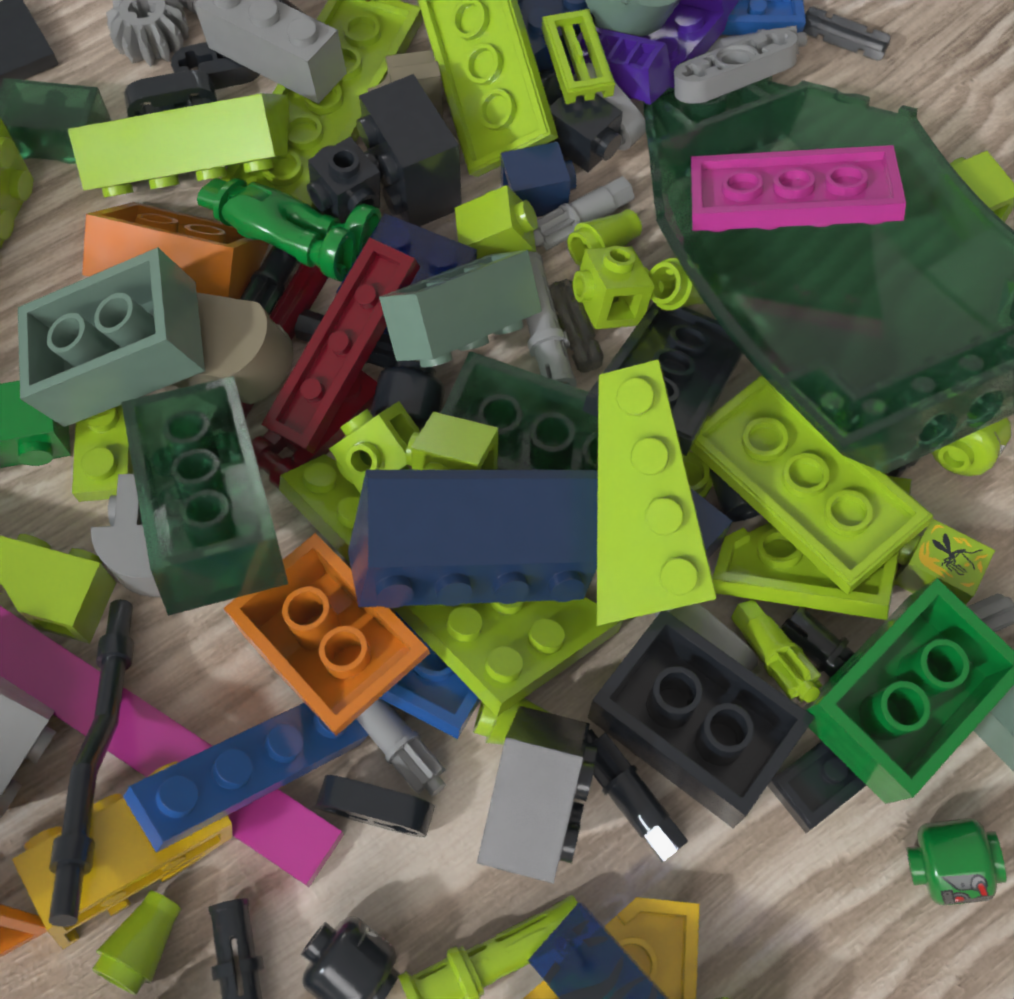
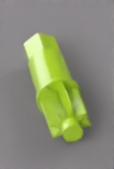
[731,599,823,703]

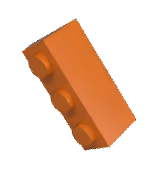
[82,202,269,299]

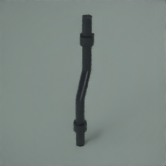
[48,599,134,927]

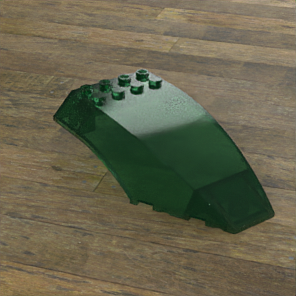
[643,76,1014,473]

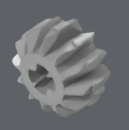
[106,0,189,67]

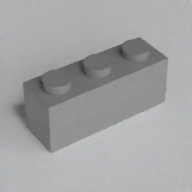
[194,0,347,104]

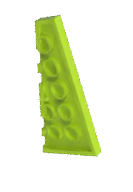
[279,454,624,717]

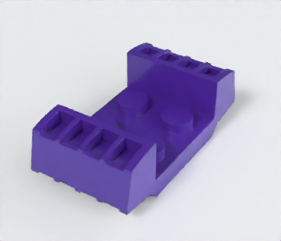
[570,0,739,105]

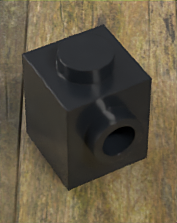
[547,93,623,172]

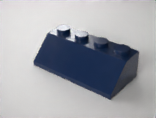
[348,470,598,608]

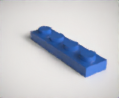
[123,703,369,853]

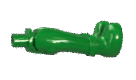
[197,178,382,282]

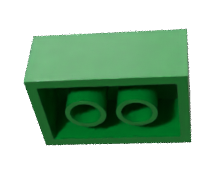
[803,578,1014,804]

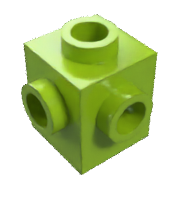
[573,246,655,329]
[329,401,420,494]

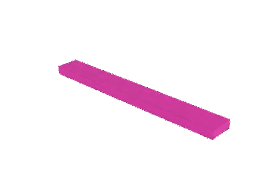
[0,606,344,887]

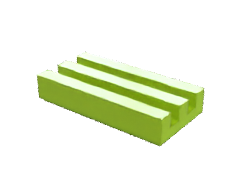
[541,9,615,104]

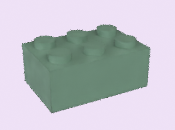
[18,247,205,427]

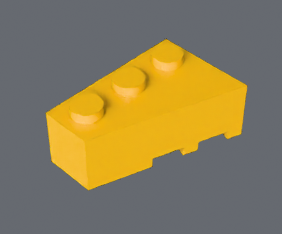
[12,761,232,950]

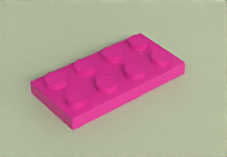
[691,145,906,232]

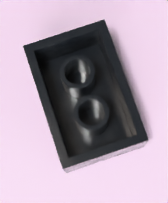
[588,611,815,828]

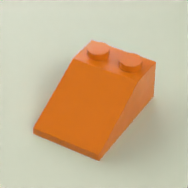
[223,533,430,736]

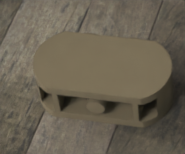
[162,293,293,405]

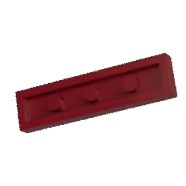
[261,238,420,454]

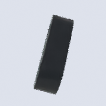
[171,42,260,94]
[124,70,217,118]
[316,775,435,837]

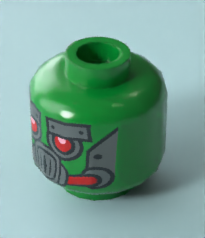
[906,818,1007,906]

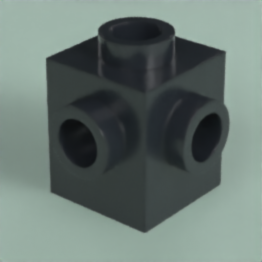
[307,137,383,223]

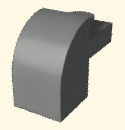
[91,473,195,597]

